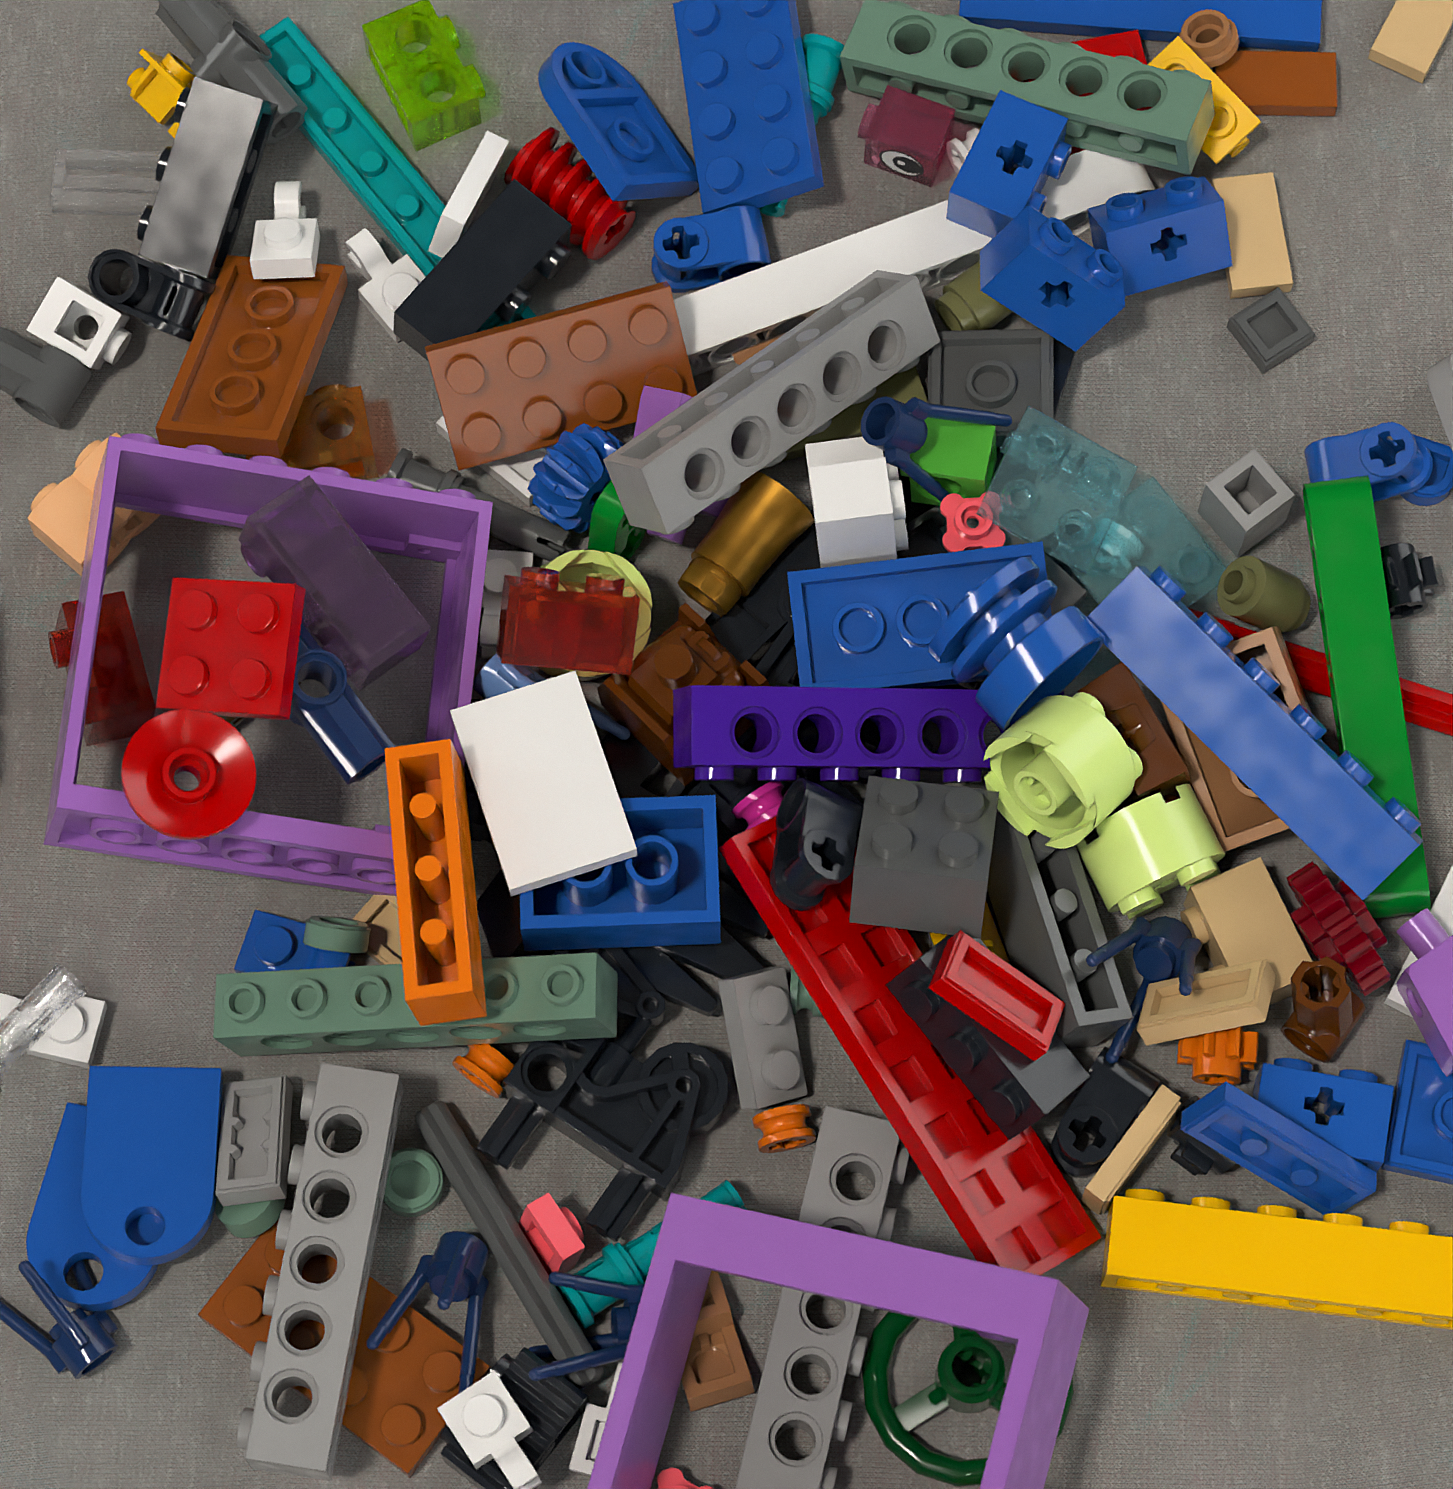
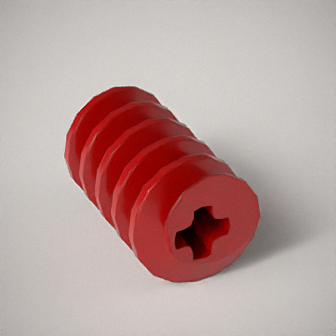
[504,127,636,261]

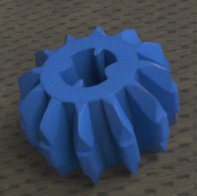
[528,423,624,534]

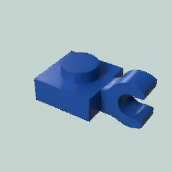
[234,909,356,973]

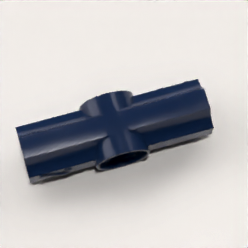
[290,623,395,785]

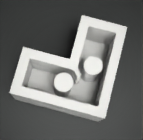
[805,437,909,568]

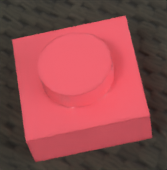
[518,1192,585,1275]

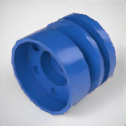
[929,557,1105,732]

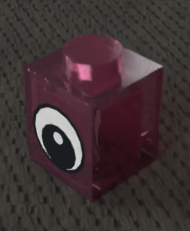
[857,85,956,188]

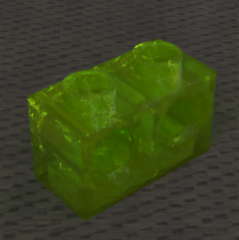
[361,0,486,152]

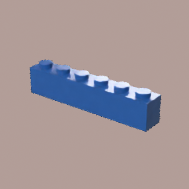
[1087,566,1424,900]

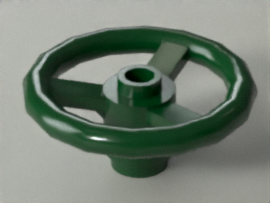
[862,1311,1074,1487]

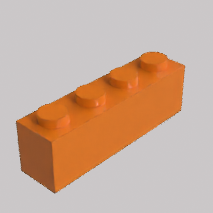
[384,739,487,1026]

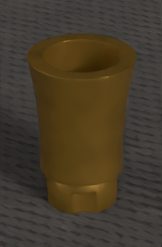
[677,471,814,617]

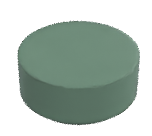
[303,916,371,953]
[383,1148,444,1217]
[215,1198,285,1238]

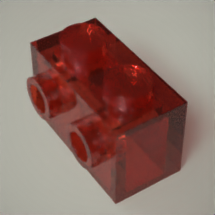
[496,567,640,675]
[48,591,156,746]

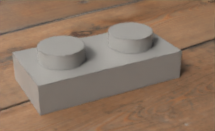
[718,967,808,1109]

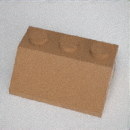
[1161,626,1321,852]

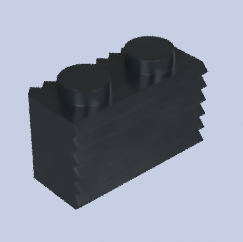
[440,1347,590,1489]

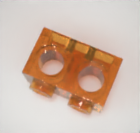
[246,384,379,480]

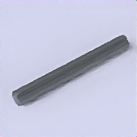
[415,1101,604,1390]

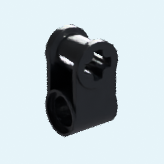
[88,249,216,342]
[770,778,862,911]
[1051,1046,1161,1178]

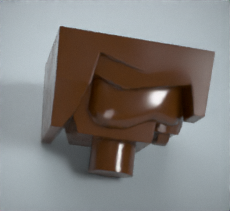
[597,602,770,786]
[1077,662,1195,812]

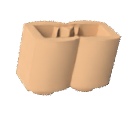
[27,432,161,577]

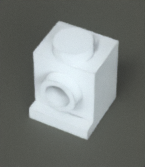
[27,276,132,370]

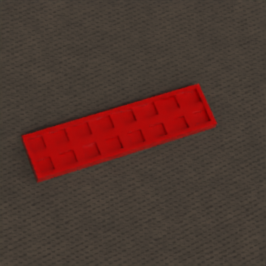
[719,816,1102,1276]

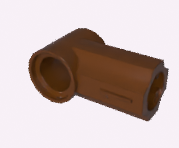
[1281,956,1366,1063]

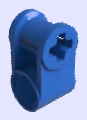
[652,205,772,293]
[1304,422,1433,502]

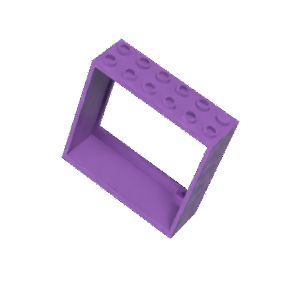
[43,433,493,896]
[587,1193,1089,1489]

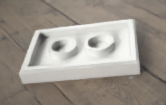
[450,671,638,897]

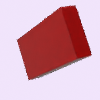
[929,930,1066,1061]

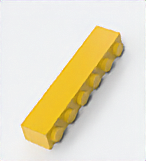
[1101,1189,1453,1330]

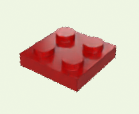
[156,577,306,720]

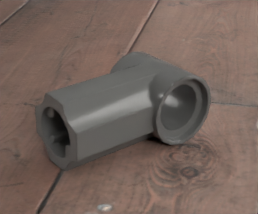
[0,327,92,427]

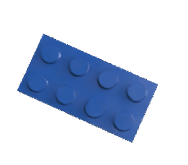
[673,0,824,214]
[787,541,1052,689]

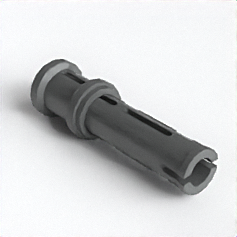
[386,448,572,561]

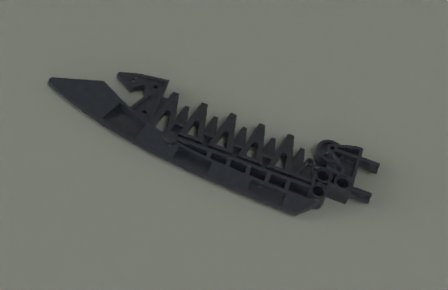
[476,338,1083,1243]

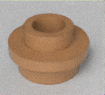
[1179,10,1239,68]

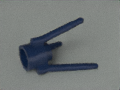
[861,396,1012,502]
[1086,916,1202,1064]
[366,1231,490,1394]
[0,1260,119,1379]
[528,1272,645,1381]

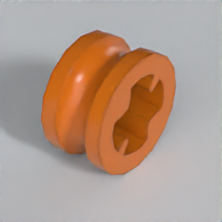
[452,1044,514,1098]
[752,1104,816,1153]

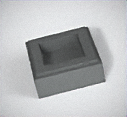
[1227,287,1315,374]

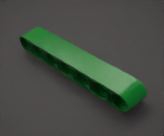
[1303,475,1431,919]

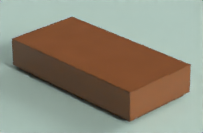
[1213,51,1337,116]

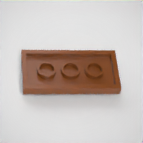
[155,255,348,458]
[424,281,697,471]
[198,1219,491,1478]

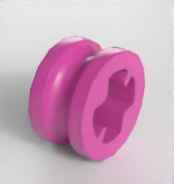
[732,781,784,830]

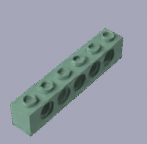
[840,0,1215,175]
[213,953,618,1057]

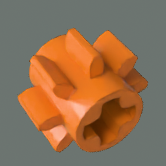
[1177,1026,1259,1086]

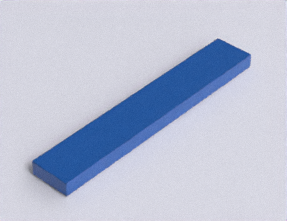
[959,0,1322,52]

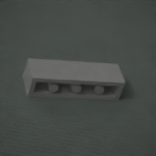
[987,809,1133,1050]

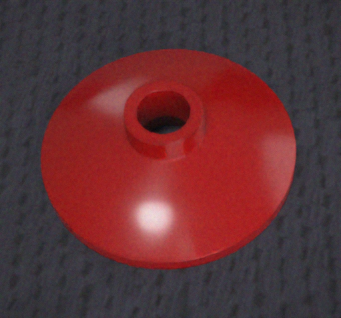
[121,709,256,840]

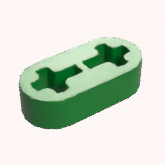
[588,481,646,561]

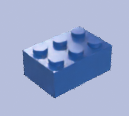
[520,795,721,951]

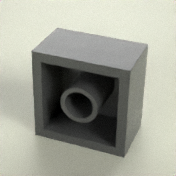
[849,776,999,939]

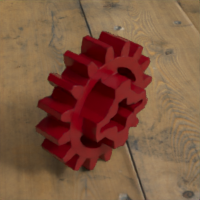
[1286,861,1391,996]

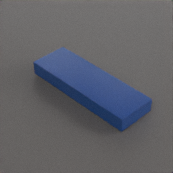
[1181,1082,1377,1215]

